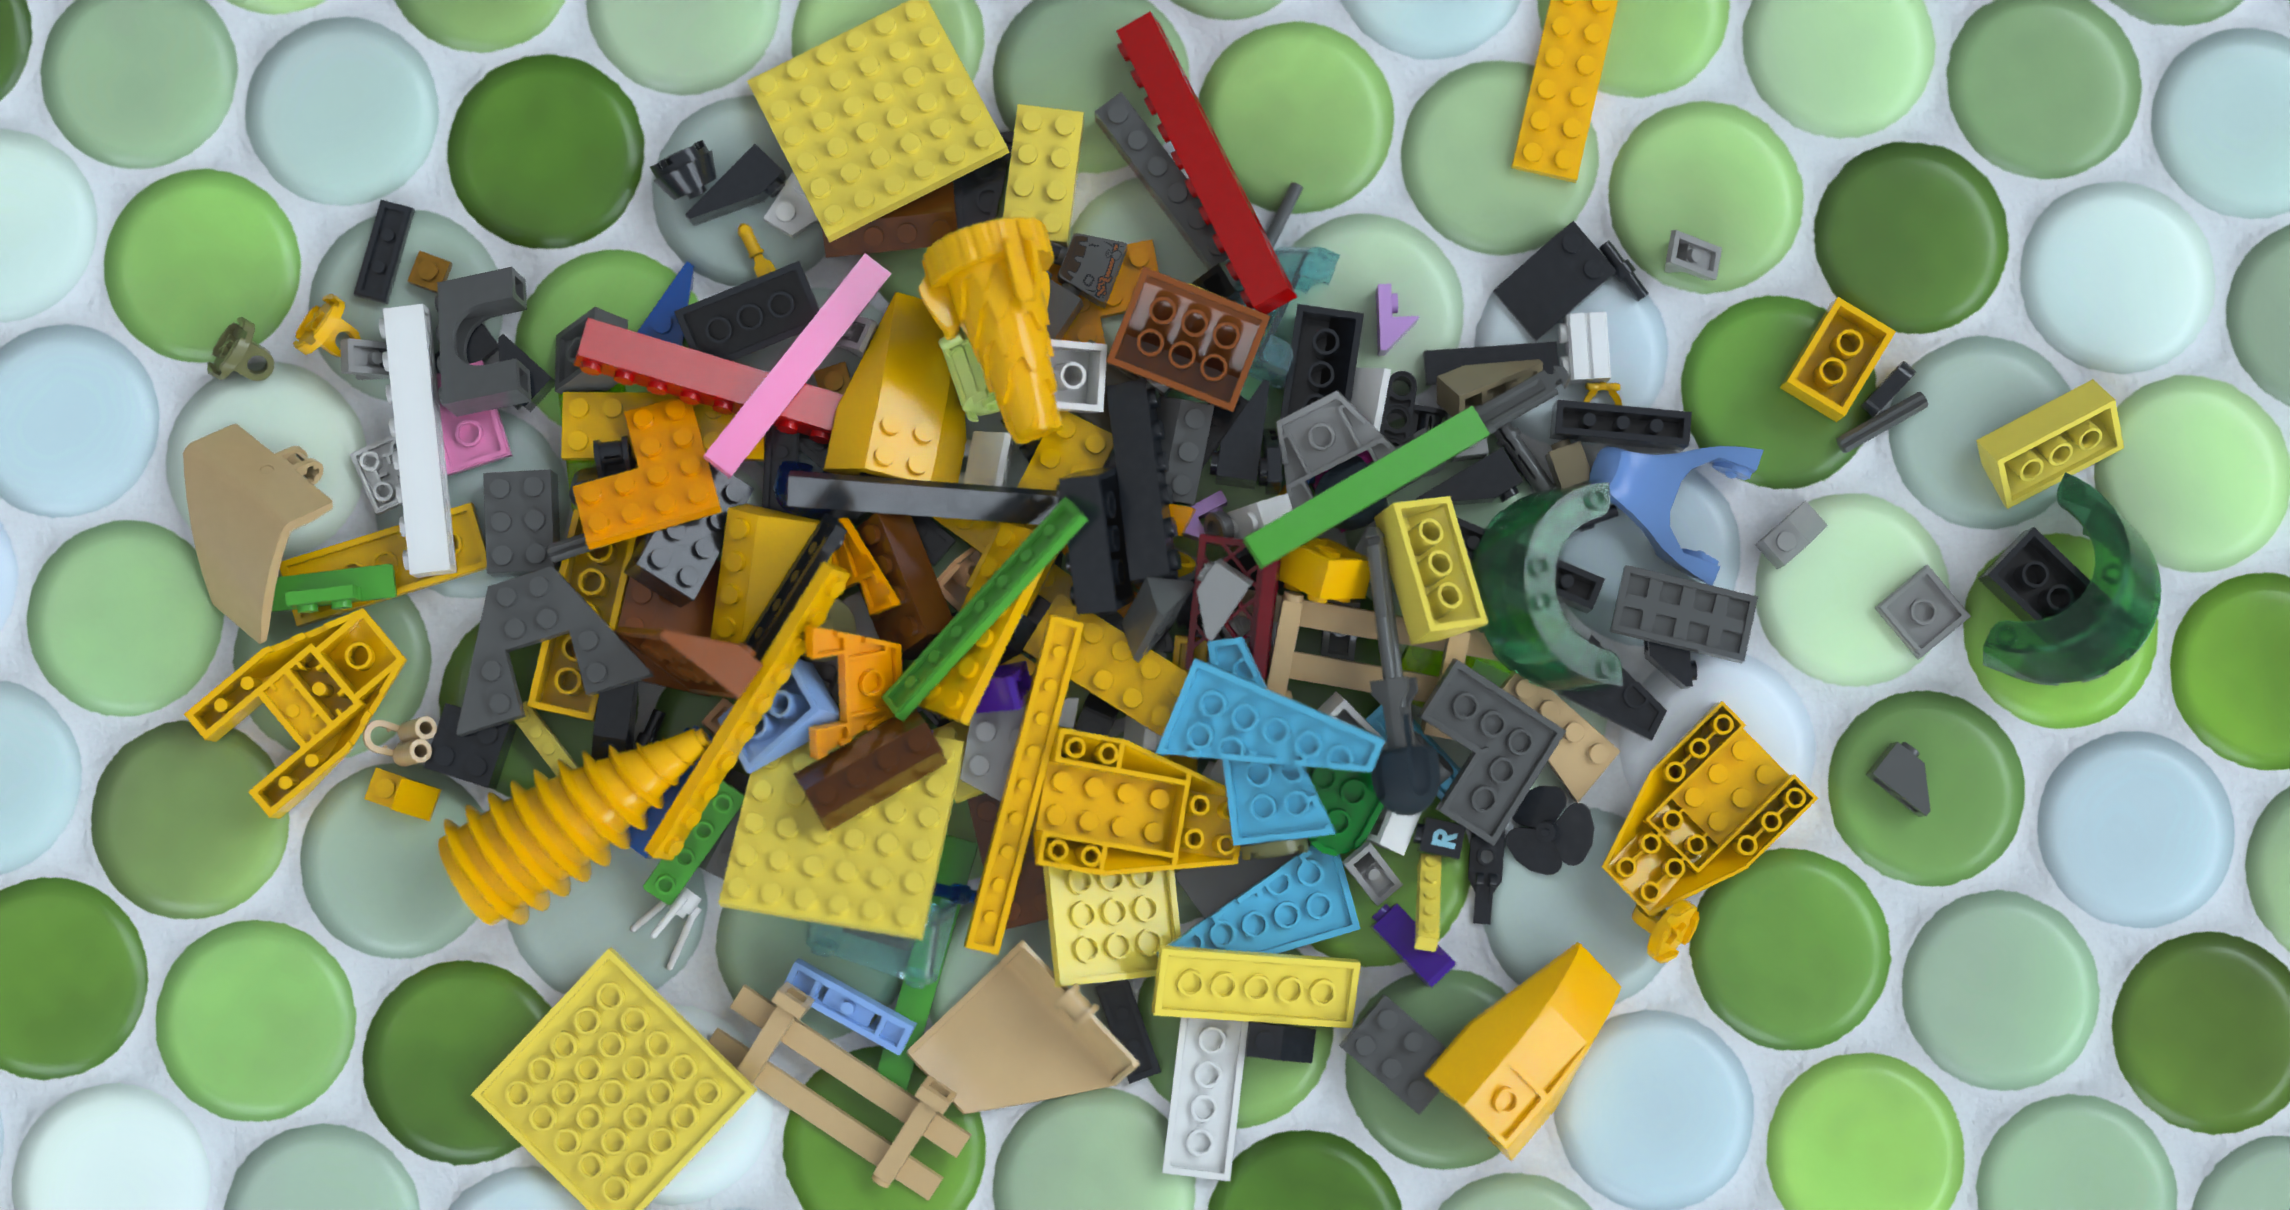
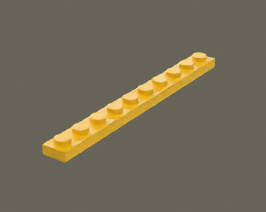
[644,562,851,861]
[964,614,1084,955]

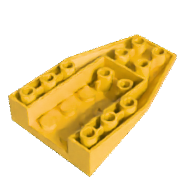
[1601,701,1818,916]

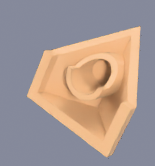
[937,547,982,612]

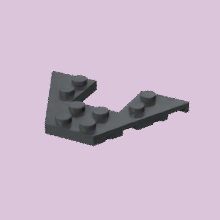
[457,566,654,737]

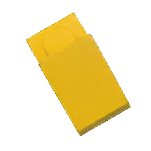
[364,767,442,821]

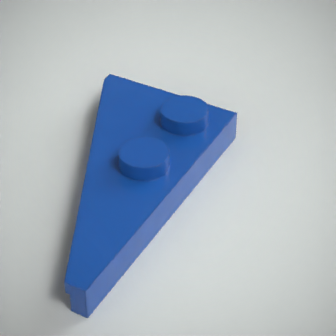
[637,261,694,346]

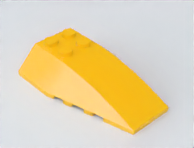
[823,292,967,483]

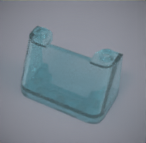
[1246,247,1340,390]
[806,899,958,989]

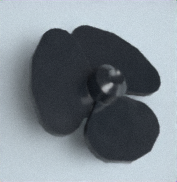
[1505,786,1595,875]

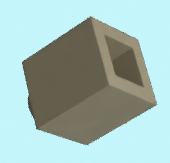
[1545,439,1591,493]

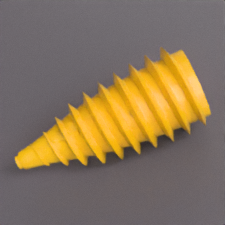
[438,728,711,926]

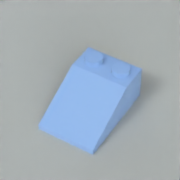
[717,659,840,774]

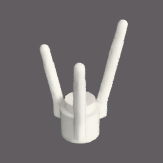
[630,886,702,970]

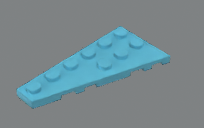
[1207,637,1336,846]
[1155,658,1386,772]
[1156,844,1361,957]

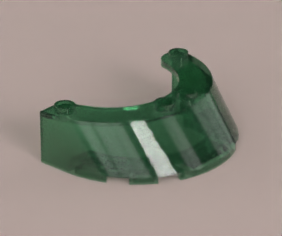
[1983,472,2161,686]
[1471,482,1623,691]

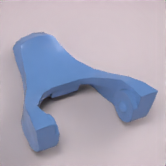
[1589,446,1763,586]

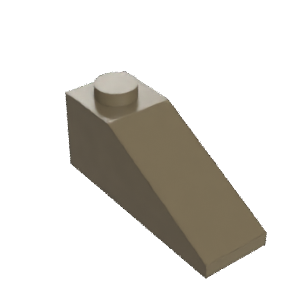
[1437,359,1543,417]

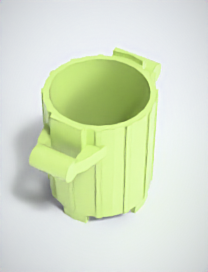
[939,327,1000,422]

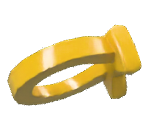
[1583,382,1622,406]

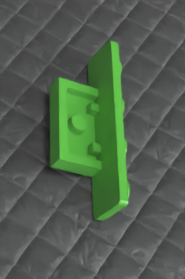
[272,564,397,614]
[643,780,745,905]

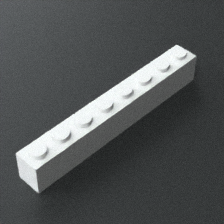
[379,304,457,578]

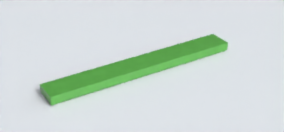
[1243,406,1490,569]
[881,496,1088,721]
[877,834,978,1091]

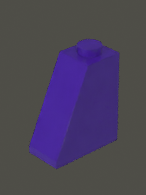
[974,661,1031,714]
[1370,903,1457,987]

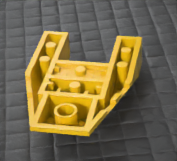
[184,608,407,819]

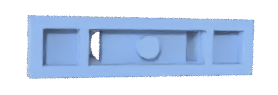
[784,958,917,1056]

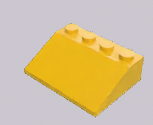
[711,504,833,644]

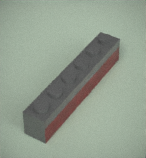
[1095,92,1230,270]

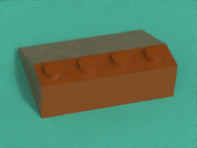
[1106,266,1271,413]
[617,542,721,697]
[614,626,763,698]

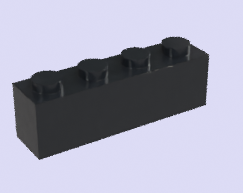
[1550,400,1692,451]

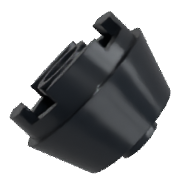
[650,140,717,200]

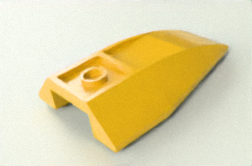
[1033,728,1241,876]
[1424,942,1621,1161]

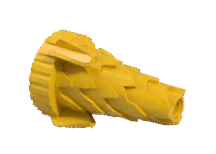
[918,217,1063,444]

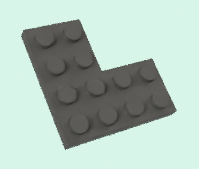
[1417,658,1566,846]

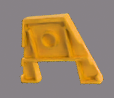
[832,518,900,615]
[805,625,902,760]

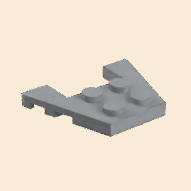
[1276,391,1397,509]
[960,697,1079,818]

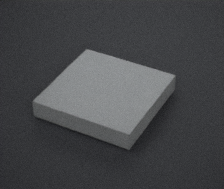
[1874,565,1971,659]

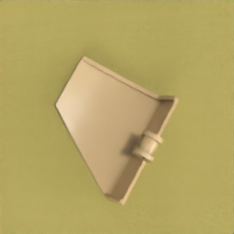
[183,424,333,644]
[906,940,1140,1115]

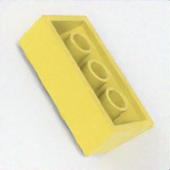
[1976,379,2124,509]
[1374,496,1488,645]

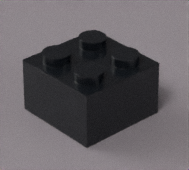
[424,703,517,790]

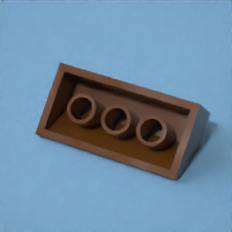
[822,181,958,258]
[794,709,947,832]

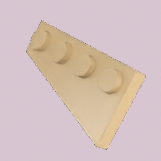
[1500,664,1620,803]

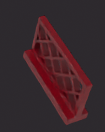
[1185,533,1281,680]

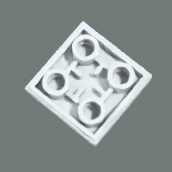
[350,435,403,515]

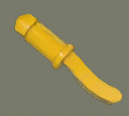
[738,223,776,278]

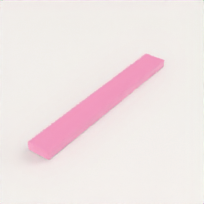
[703,253,892,478]

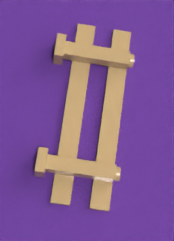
[1237,589,1509,740]
[709,981,972,1201]

